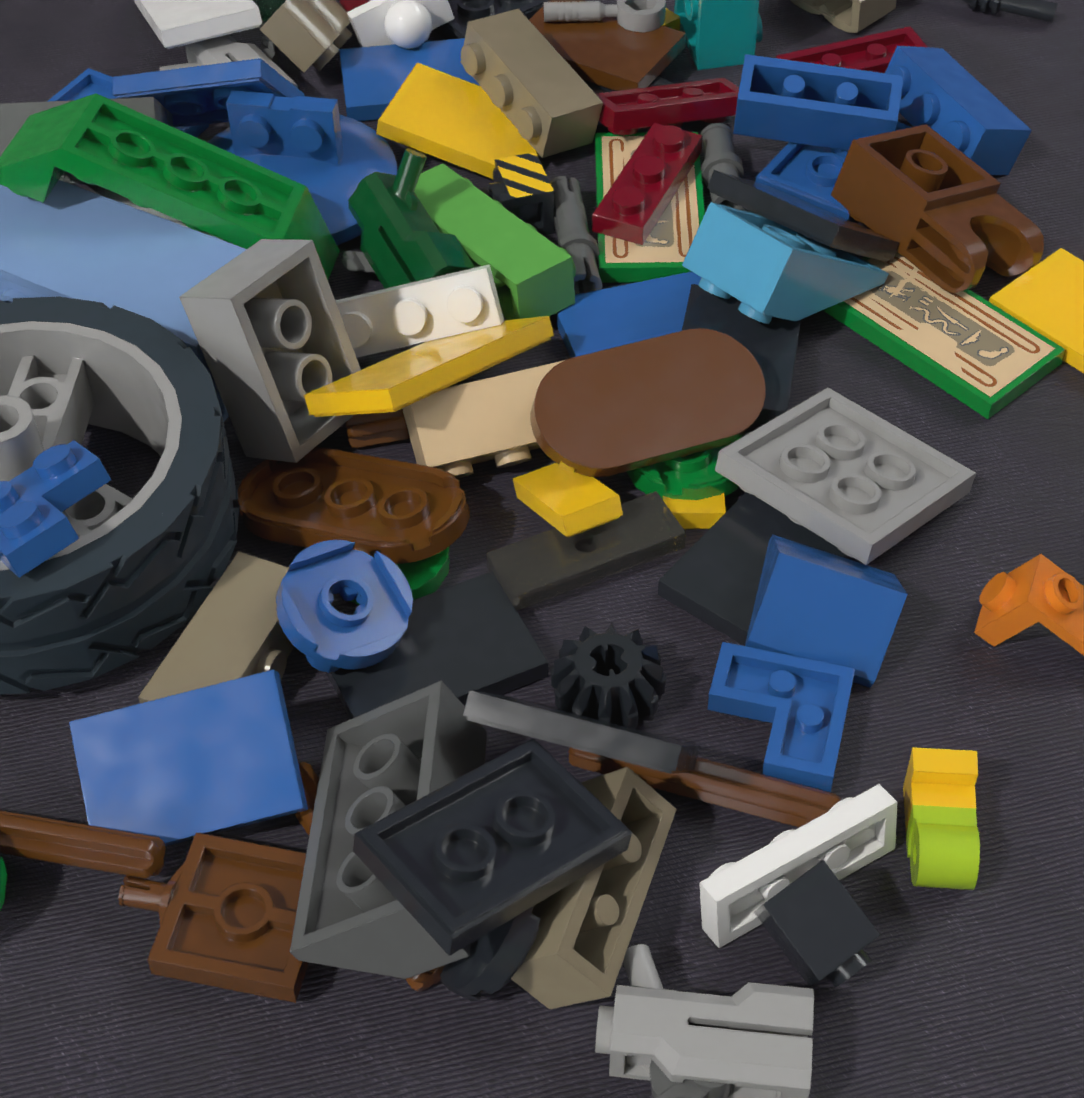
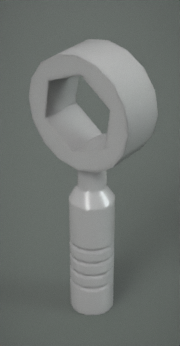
[543,0,666,32]

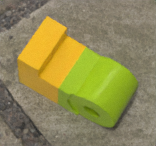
[903,747,980,890]

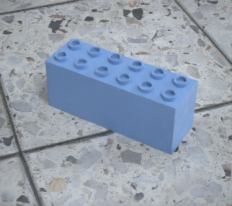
[0,180,247,422]

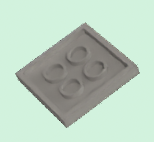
[715,388,976,565]

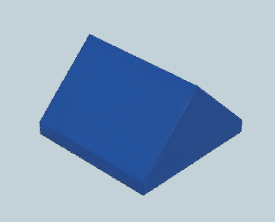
[745,535,908,688]

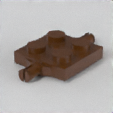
[118,832,309,1003]

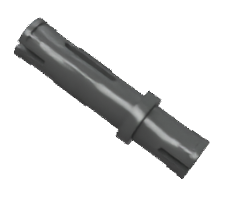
[550,176,602,295]

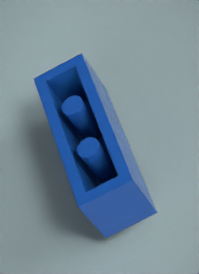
[885,46,1032,175]
[733,54,904,150]

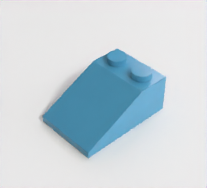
[682,202,889,324]

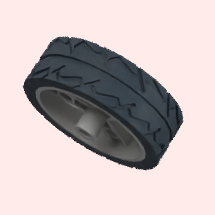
[0,296,239,695]

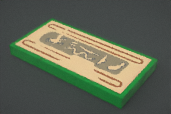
[595,132,705,283]
[823,251,1065,419]

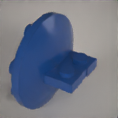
[208,90,397,246]

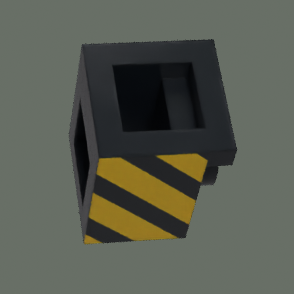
[488,152,554,236]

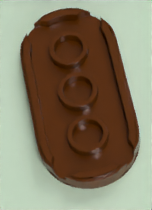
[530,328,766,477]
[238,447,470,564]

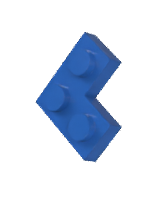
[0,440,111,578]
[707,642,855,793]

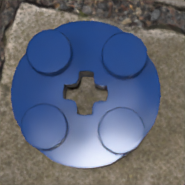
[276,540,413,673]

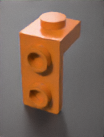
[974,554,1084,656]

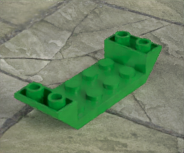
[0,93,340,280]

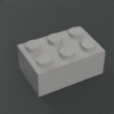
[179,239,361,463]

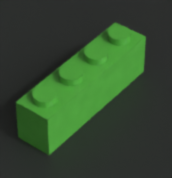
[414,163,576,320]

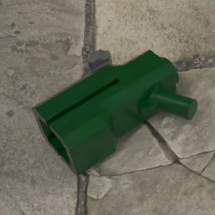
[342,149,476,289]

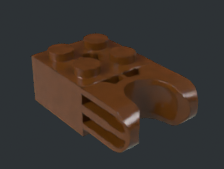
[831,124,1044,293]

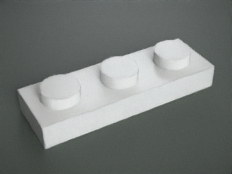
[335,264,504,358]
[699,784,897,948]

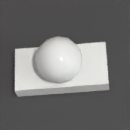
[347,0,455,49]

